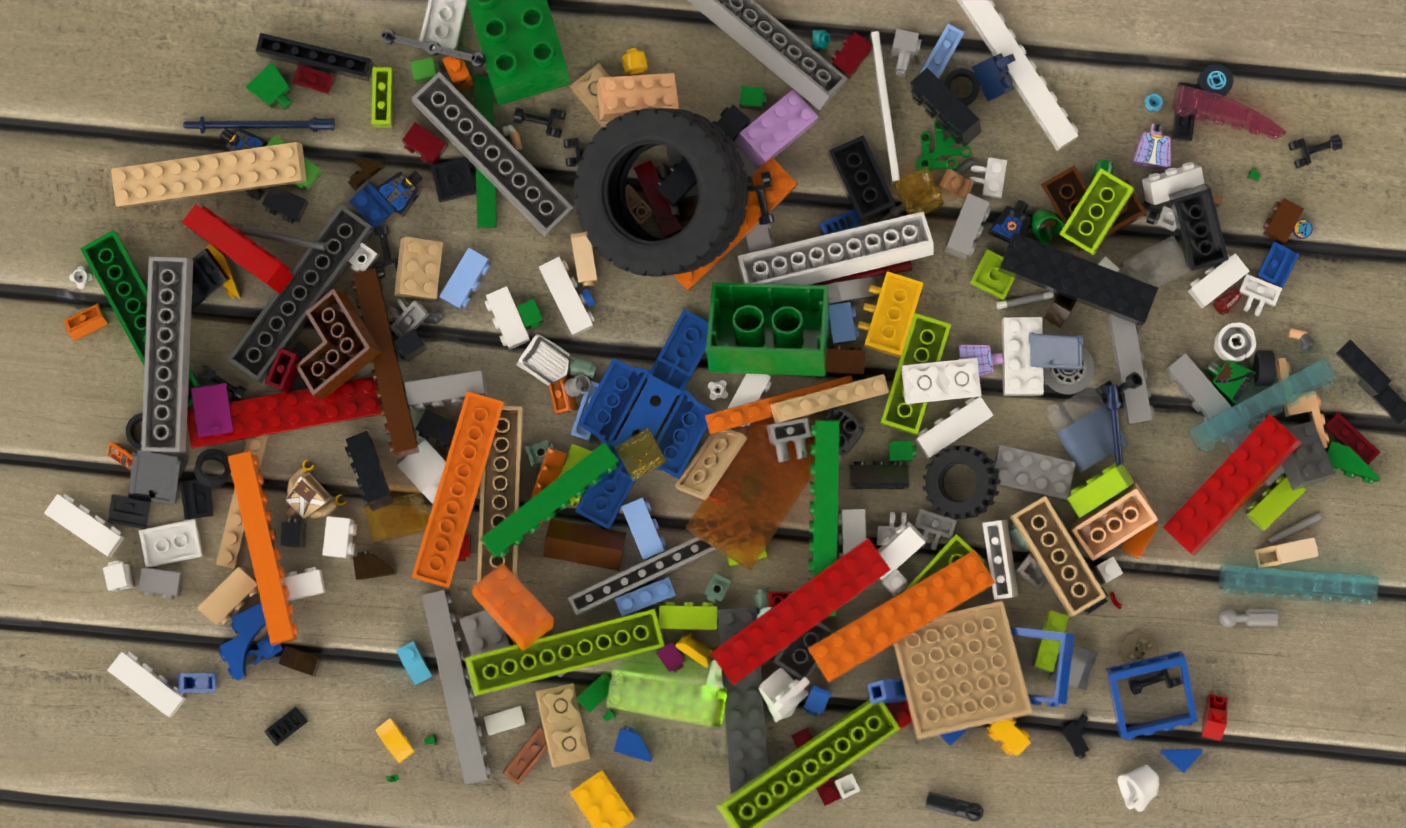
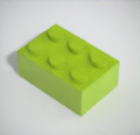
[1067,464,1135,518]

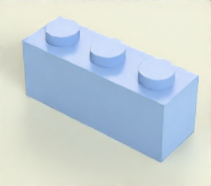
[439,248,490,311]
[621,498,667,560]

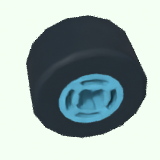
[1197,64,1233,101]

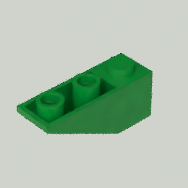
[1325,441,1381,484]

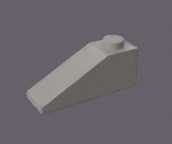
[822,277,878,305]

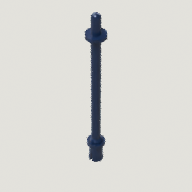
[183,116,335,133]
[1106,384,1124,466]

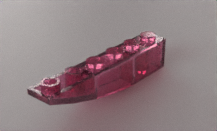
[1171,85,1286,139]

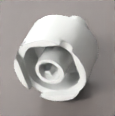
[1214,323,1256,363]

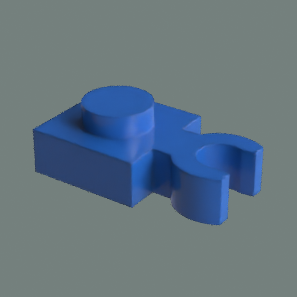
[247,636,283,665]

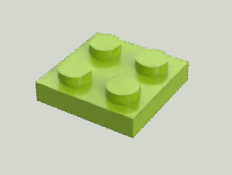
[969,249,1015,301]

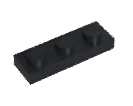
[1172,82,1198,142]

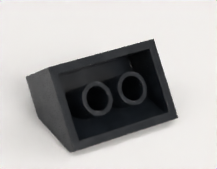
[849,461,909,490]

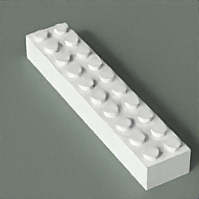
[738,211,934,285]

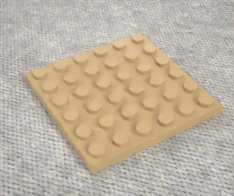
[893,601,1032,739]

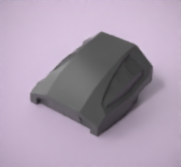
[822,406,866,457]
[1049,645,1098,690]

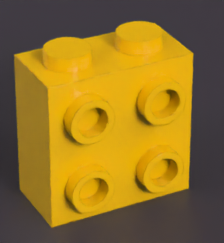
[986,718,1031,756]

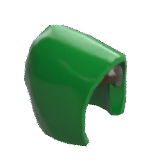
[1031,209,1065,246]

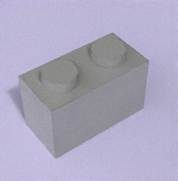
[138,568,183,599]

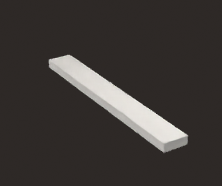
[870,31,900,184]

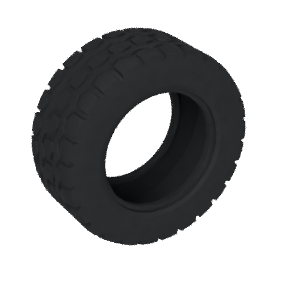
[574,108,749,277]

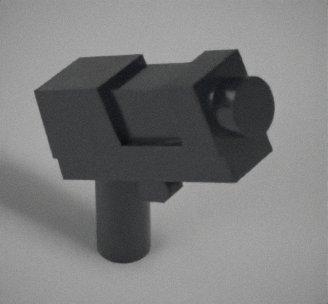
[1061,714,1089,759]

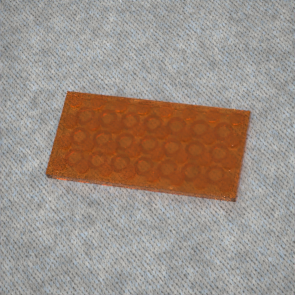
[685,417,814,571]

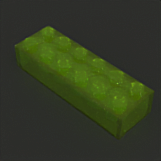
[606,669,727,728]

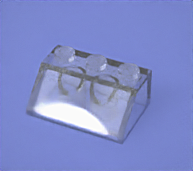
[1120,236,1188,287]

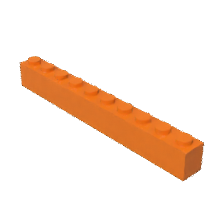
[228,451,299,645]

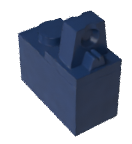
[972,53,1016,101]

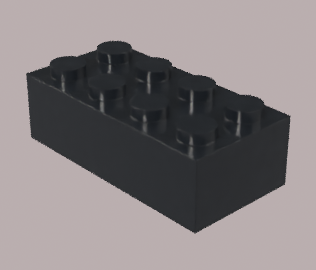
[910,68,981,147]
[828,135,895,223]
[1169,183,1229,271]

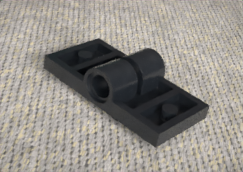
[191,248,230,311]

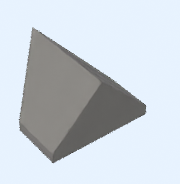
[1015,551,1047,590]

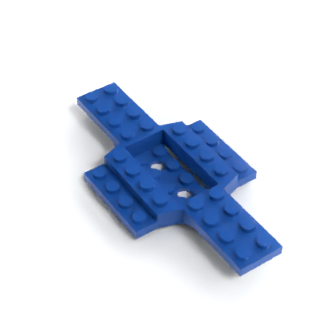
[575,309,715,530]

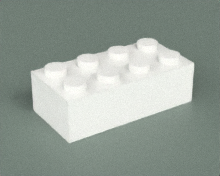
[1001,317,1044,396]

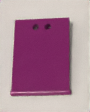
[190,383,233,438]

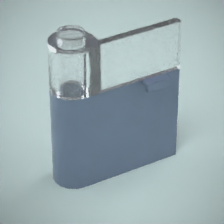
[1044,385,1128,473]

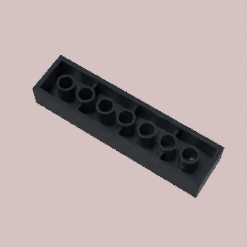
[998,232,1158,326]

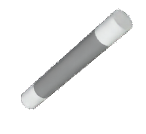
[996,291,1054,310]

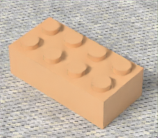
[596,73,679,121]

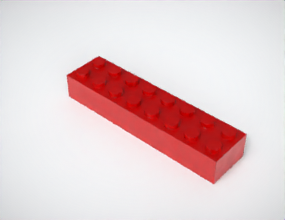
[1163,414,1302,556]

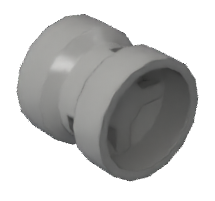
[564,374,591,397]

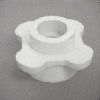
[69,266,93,289]
[708,380,728,400]

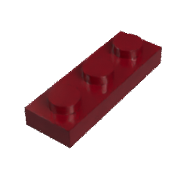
[1324,412,1380,465]

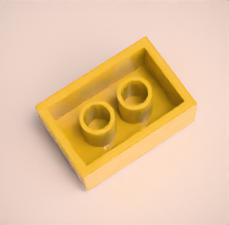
[570,770,636,828]

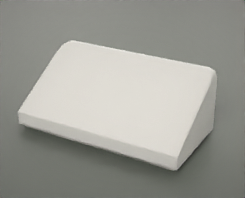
[484,706,526,736]

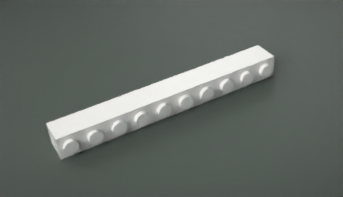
[957,0,1078,151]

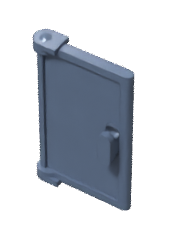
[1029,332,1083,370]

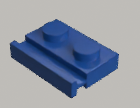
[349,183,396,228]
[1256,242,1299,288]

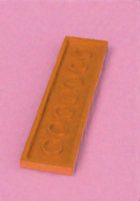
[673,157,799,291]

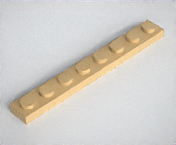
[216,435,269,569]

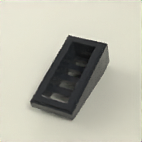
[264,707,308,746]

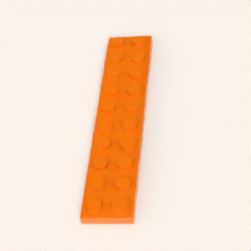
[412,391,504,588]
[808,550,995,683]

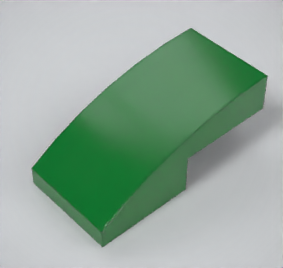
[576,672,618,713]

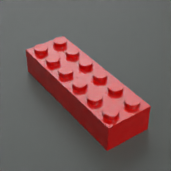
[182,204,293,294]

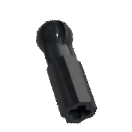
[925,791,984,822]

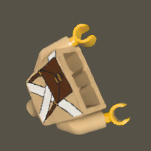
[286,460,347,519]

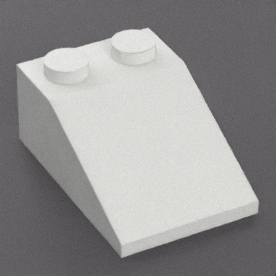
[397,440,446,504]

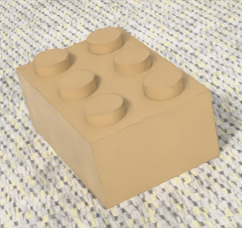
[394,237,443,301]

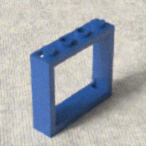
[1010,627,1075,708]
[1105,651,1198,740]

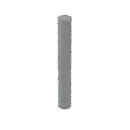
[1267,512,1322,545]

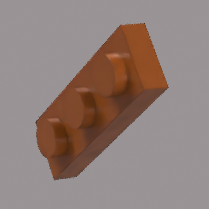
[503,726,548,785]

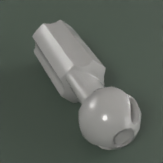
[1219,609,1278,628]

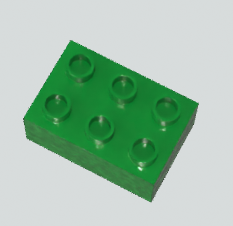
[467,0,572,106]
[706,282,830,376]

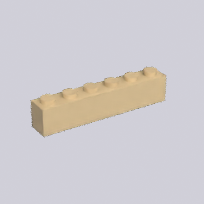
[770,374,889,423]

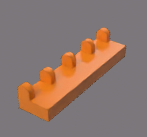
[530,447,567,526]

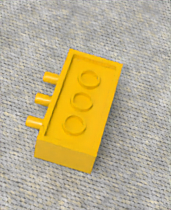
[858,271,924,358]

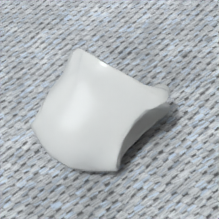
[1118,765,1159,812]

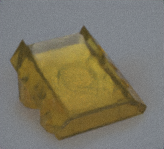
[893,167,944,215]
[615,428,666,481]

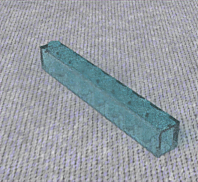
[1187,358,1337,452]
[1219,566,1378,603]

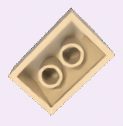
[197,567,258,626]

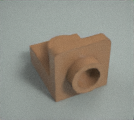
[939,169,974,198]

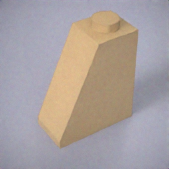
[571,232,598,287]
[1255,538,1319,569]

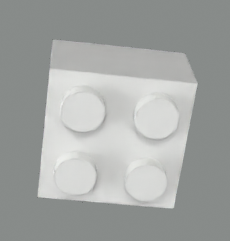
[322,516,357,559]

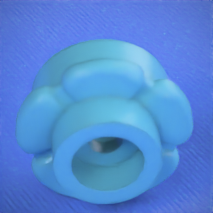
[1144,93,1163,112]

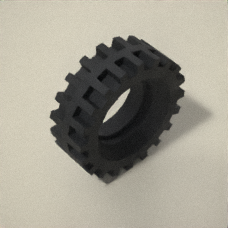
[923,445,1000,519]

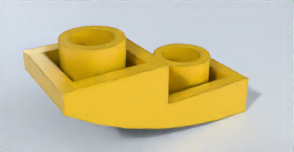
[375,718,415,763]

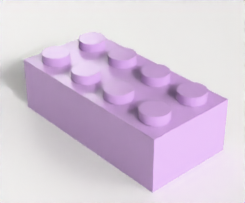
[734,89,819,168]

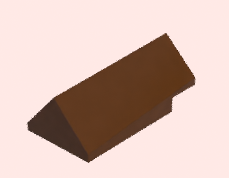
[543,519,626,571]

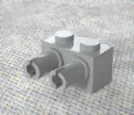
[890,29,921,76]
[767,418,811,462]

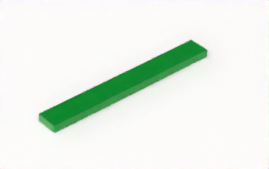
[474,77,497,228]

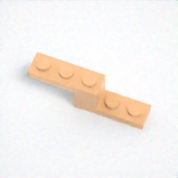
[1275,358,1329,448]

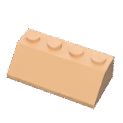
[1071,483,1158,561]

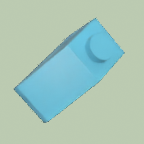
[396,642,433,685]

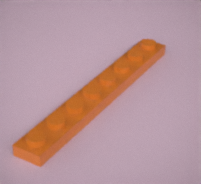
[705,375,853,434]

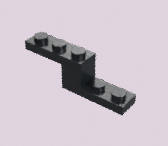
[1335,339,1406,424]

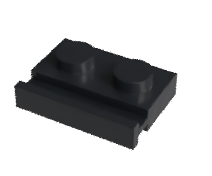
[180,479,214,520]
[107,494,151,529]

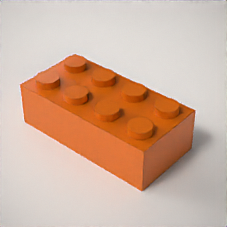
[473,563,554,651]

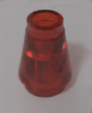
[1213,288,1242,315]

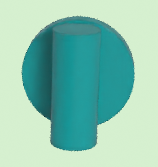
[812,30,830,51]

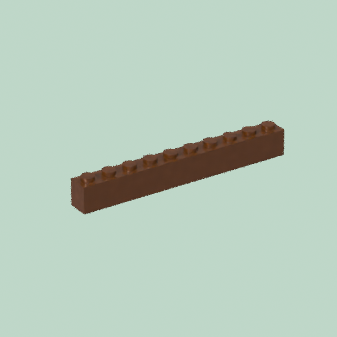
[351,268,420,458]

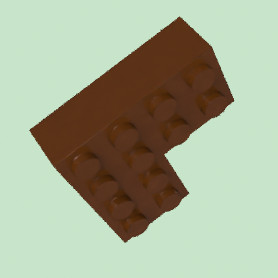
[1041,165,1146,253]
[295,288,381,399]

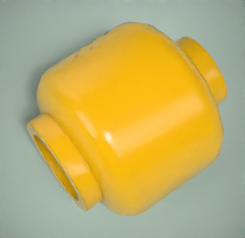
[621,48,648,76]

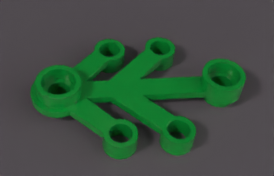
[916,120,972,174]

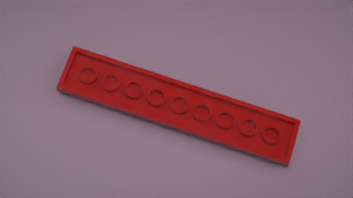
[187,377,382,449]
[710,538,891,685]

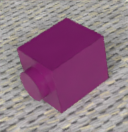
[656,642,685,673]

